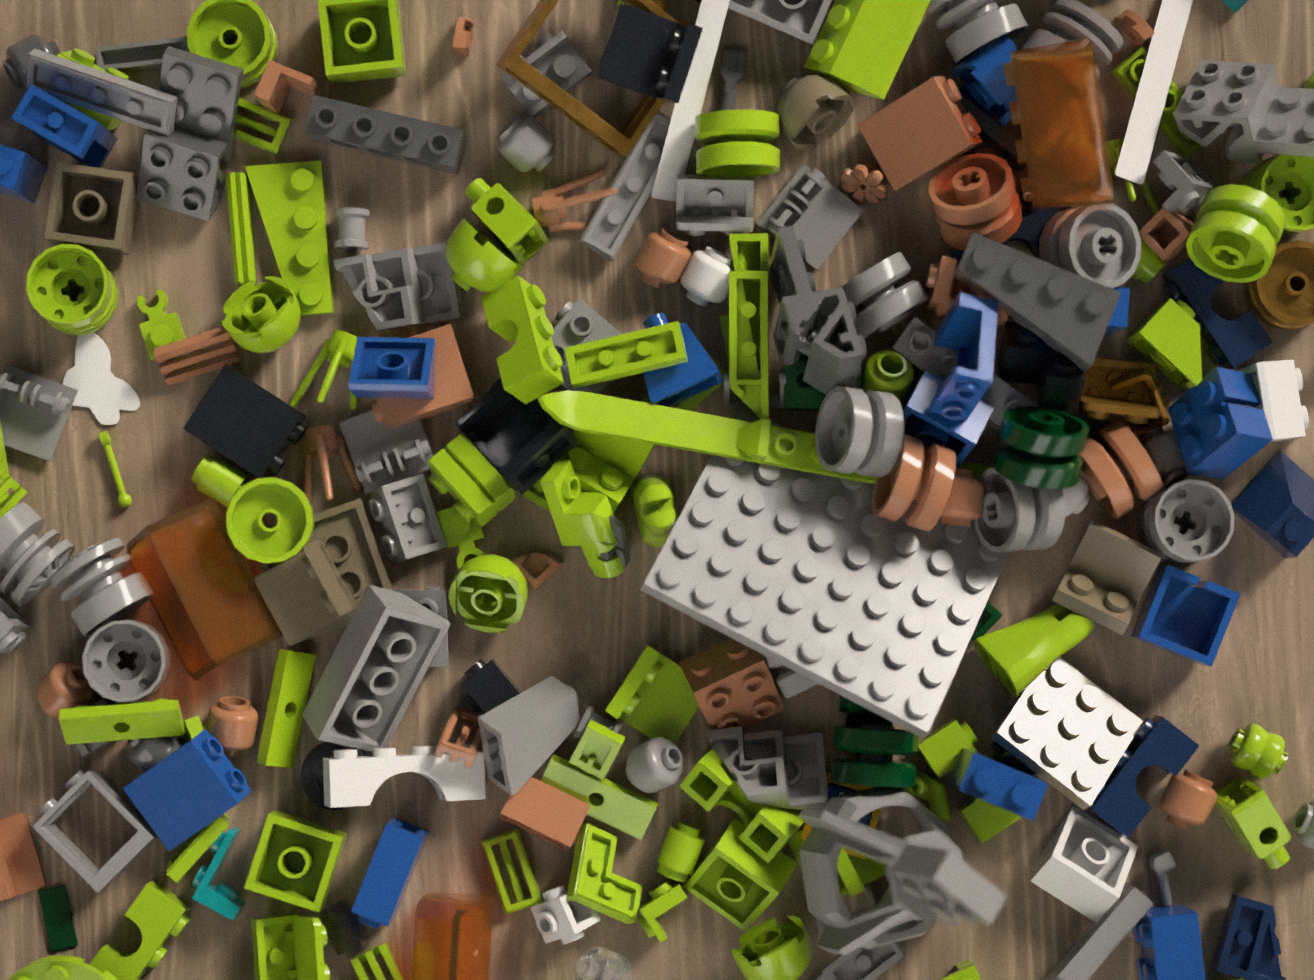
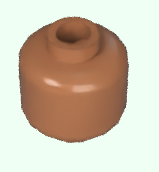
[635,228,691,288]
[940,469,985,527]
[36,662,95,718]
[206,696,258,756]
[1159,769,1218,830]

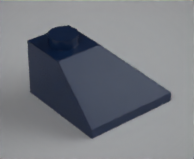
[1231,450,1314,558]

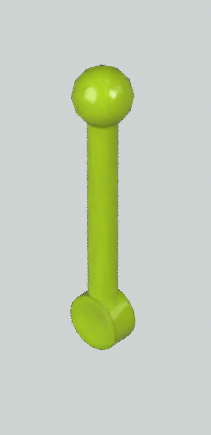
[99,430,132,508]

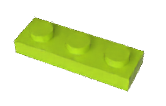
[565,321,688,389]

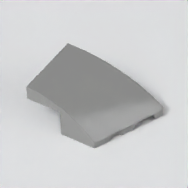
[333,242,465,330]
[706,727,829,810]

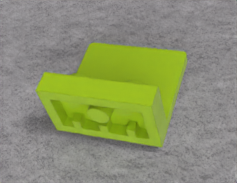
[560,429,655,512]
[605,645,699,745]

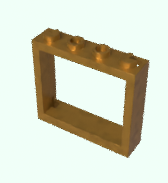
[496,0,689,157]

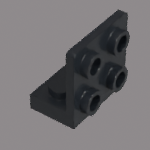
[596,3,703,103]

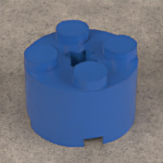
[952,35,1043,127]

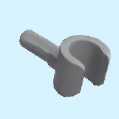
[1148,849,1177,906]

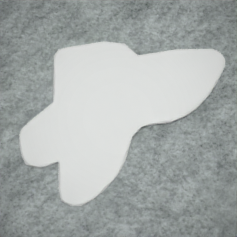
[63,332,140,425]

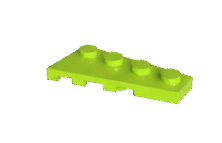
[245,160,334,317]

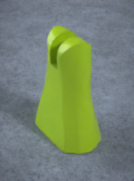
[630,473,680,548]
[973,604,1094,698]

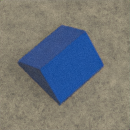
[349,337,435,399]

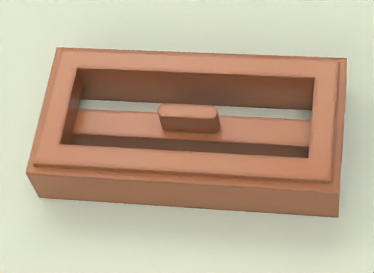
[153,326,240,386]
[434,707,482,768]

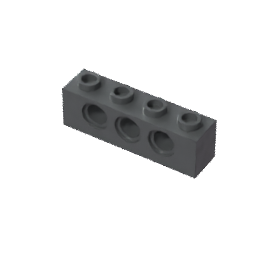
[304,95,467,175]

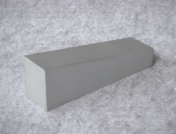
[96,36,190,72]

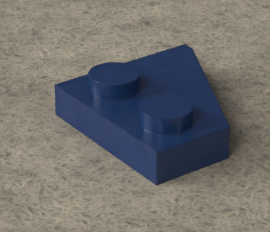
[1211,893,1286,980]

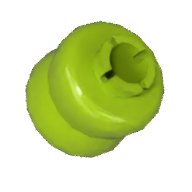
[1227,723,1288,779]

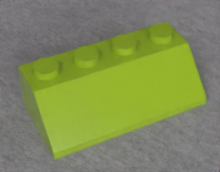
[804,0,931,100]

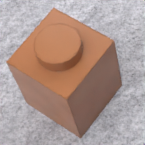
[1139,207,1194,261]

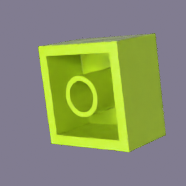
[318,0,407,84]
[244,810,348,913]

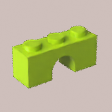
[481,275,564,404]
[918,718,1021,844]
[679,748,805,863]
[89,879,191,980]

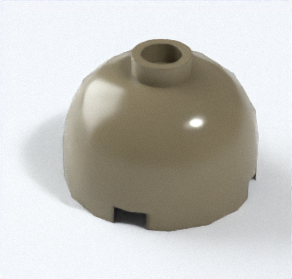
[777,74,854,151]

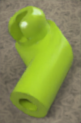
[906,772,951,821]

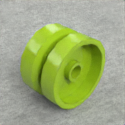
[186,0,279,87]
[695,109,780,177]
[1186,184,1286,283]
[226,477,315,563]

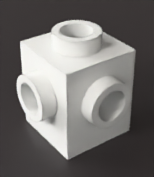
[531,885,601,945]

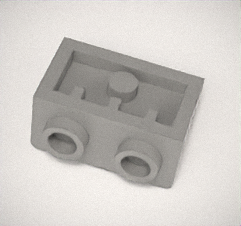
[502,31,592,118]
[1153,151,1218,217]
[369,474,447,565]

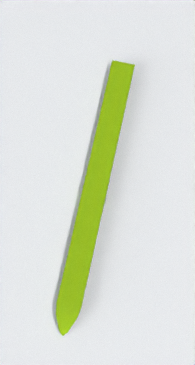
[538,391,990,484]

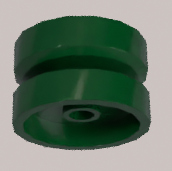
[994,406,1089,489]
[831,723,918,787]

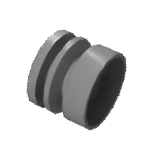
[927,0,1029,65]
[1019,0,1124,99]
[1137,479,1235,566]
[0,502,75,606]
[49,538,155,637]
[82,620,172,702]

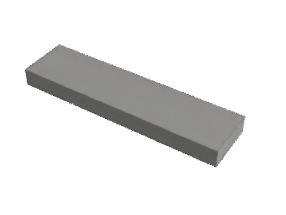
[26,49,177,136]
[579,111,671,261]

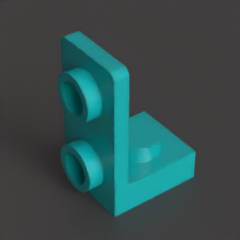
[191,826,246,920]

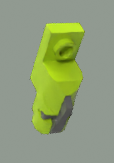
[540,459,631,578]

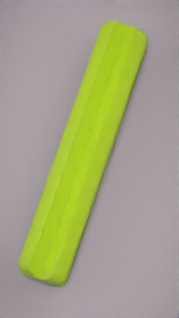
[226,172,256,286]

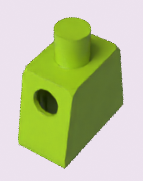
[465,178,549,266]
[1215,775,1292,869]

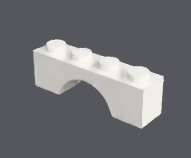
[323,744,486,808]

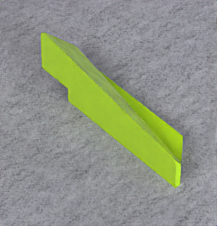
[729,233,769,420]

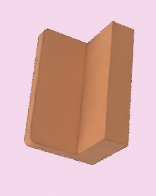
[254,60,322,114]
[499,777,590,852]
[0,813,47,901]

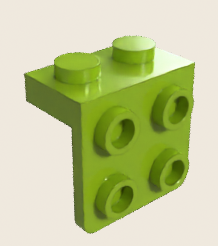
[251,913,330,980]

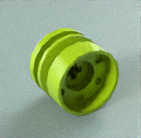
[1242,154,1314,236]
[26,244,119,336]

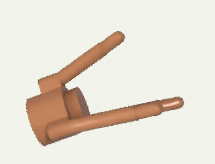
[532,168,617,233]
[302,425,363,503]

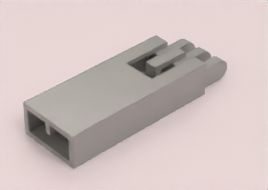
[1043,882,1154,980]

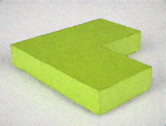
[566,823,643,925]

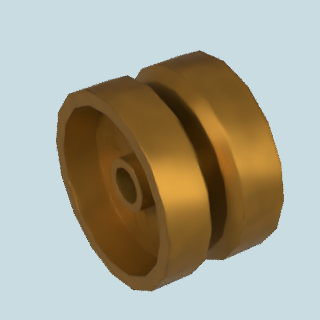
[1245,240,1314,331]

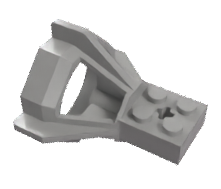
[799,786,1008,956]

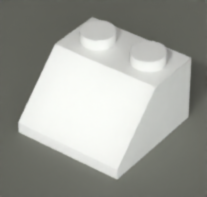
[1240,360,1309,443]
[1030,805,1138,922]

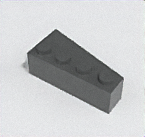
[954,232,1121,372]

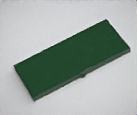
[38,884,79,951]

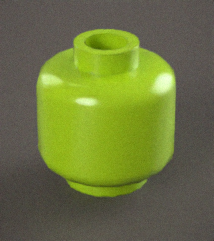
[862,349,914,403]

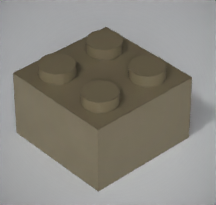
[44,162,139,255]

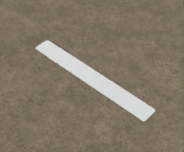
[651,0,730,202]
[1115,0,1193,185]

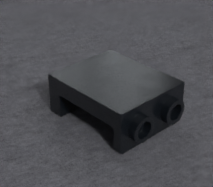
[183,364,308,478]
[455,378,578,495]

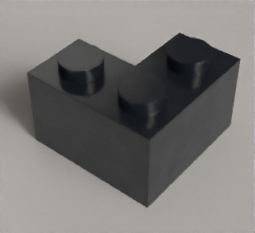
[999,320,1086,415]

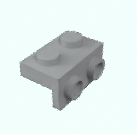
[676,174,754,236]

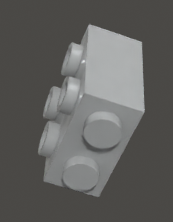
[552,298,622,395]

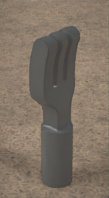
[719,47,747,111]

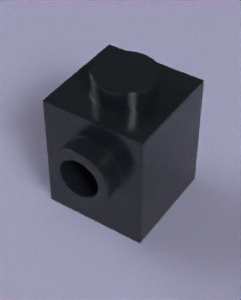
[462,658,522,713]

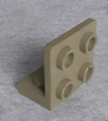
[1052,521,1162,636]
[254,540,357,646]

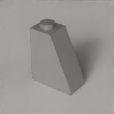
[478,676,580,796]

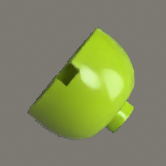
[445,218,522,292]
[221,276,301,354]
[448,554,528,633]
[731,915,812,980]

